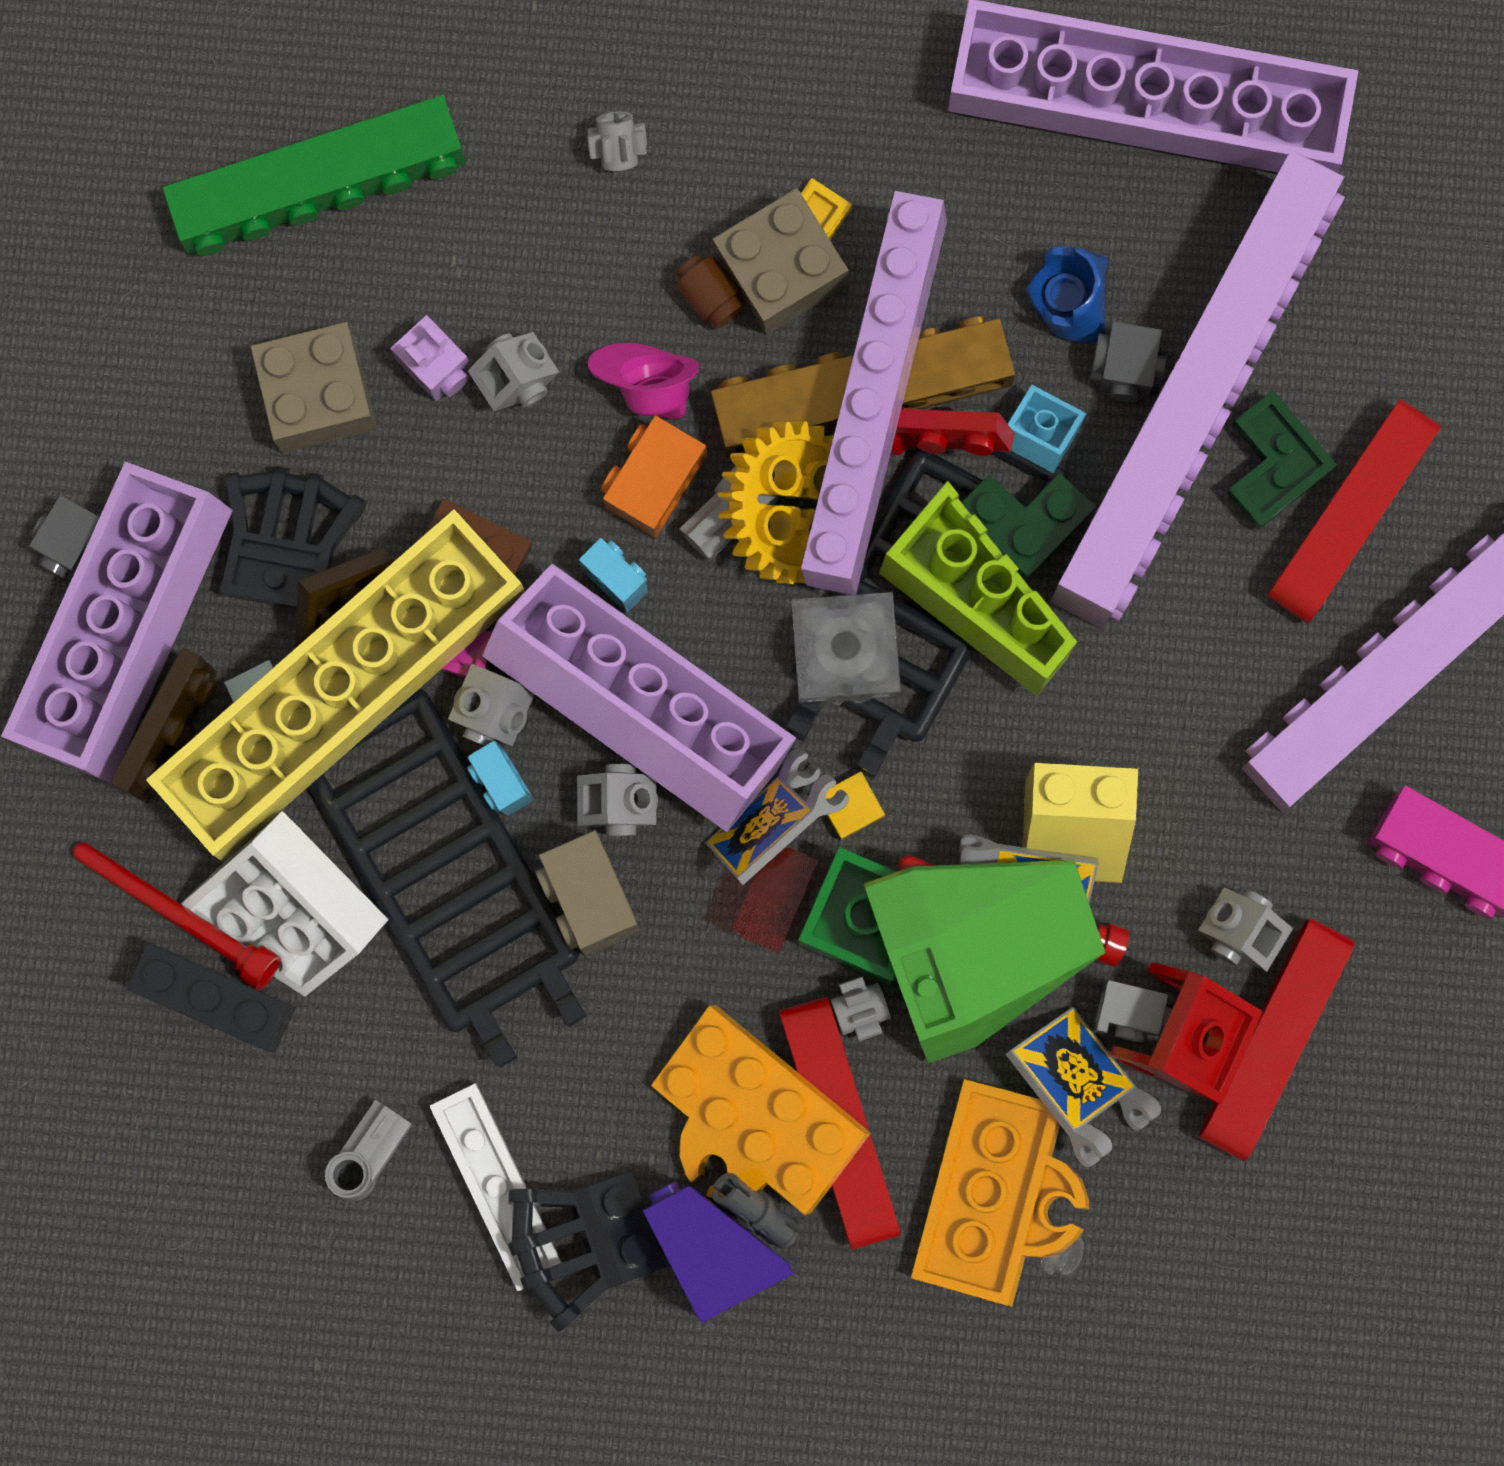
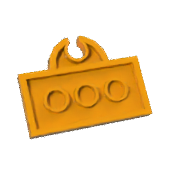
[651,1005,871,1215]
[911,1079,1089,1307]

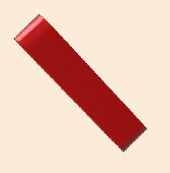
[1266,399,1442,624]
[1198,917,1355,1162]
[778,996,901,1251]

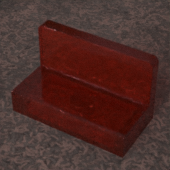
[732,847,819,954]

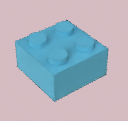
[1008,385,1086,473]
[579,538,648,614]
[467,740,534,816]

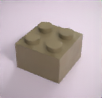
[712,188,850,335]
[251,322,378,453]
[535,830,641,956]

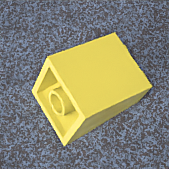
[1022,763,1138,883]

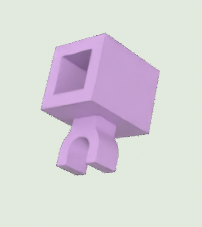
[390,315,471,402]

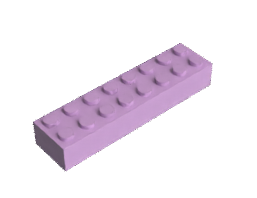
[948,0,1359,173]

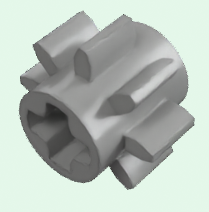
[587,111,647,171]
[830,976,891,1042]

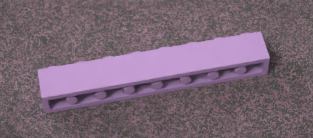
[801,191,947,596]
[1242,520,1504,813]

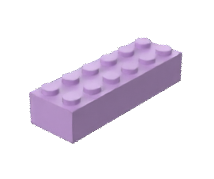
[1,462,233,784]
[482,564,796,832]

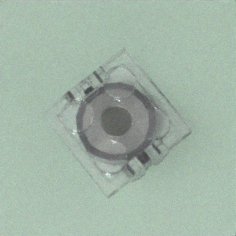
[791,592,901,705]

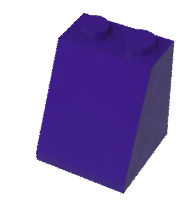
[643,1182,794,1323]

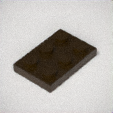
[110,647,218,804]

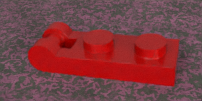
[890,409,1015,456]

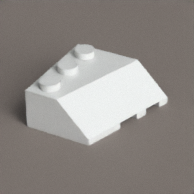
[181,811,389,997]

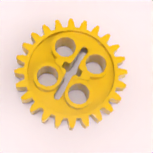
[718,421,834,584]

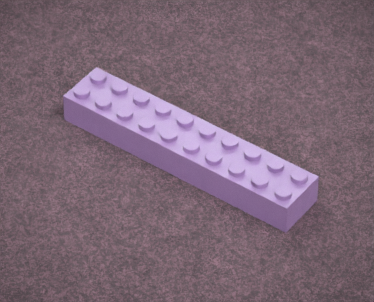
[1050,150,1345,630]

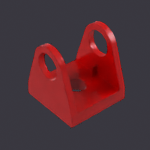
[1109,962,1263,1105]

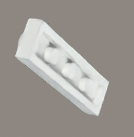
[430,1083,563,1291]

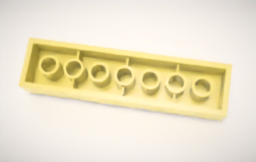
[146,509,525,862]

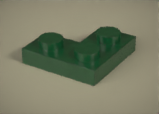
[1227,390,1337,531]
[962,473,1096,581]

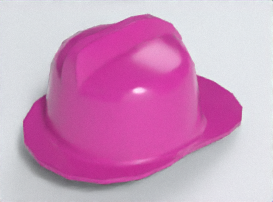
[588,343,699,419]

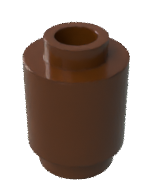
[674,255,746,330]

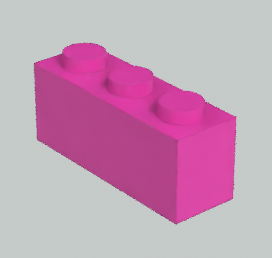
[1367,785,1504,919]

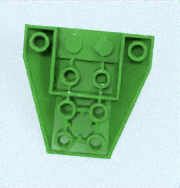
[864,860,1105,1064]

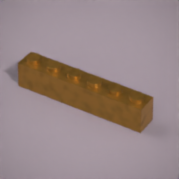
[711,316,1015,458]

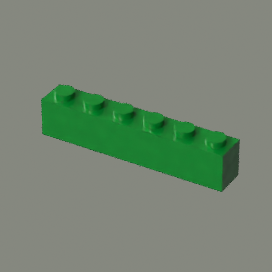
[162,95,466,256]

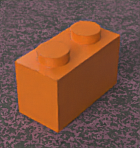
[601,415,707,539]

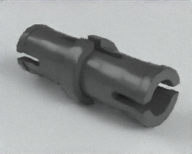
[712,1173,800,1249]

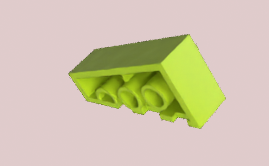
[879,481,1077,696]

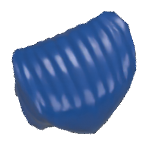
[1026,246,1109,344]

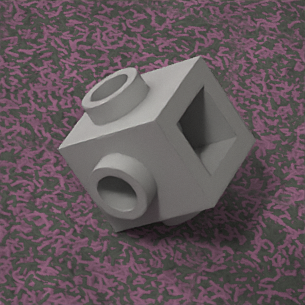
[468,332,559,411]
[448,664,534,746]
[577,764,658,836]
[1198,887,1293,971]

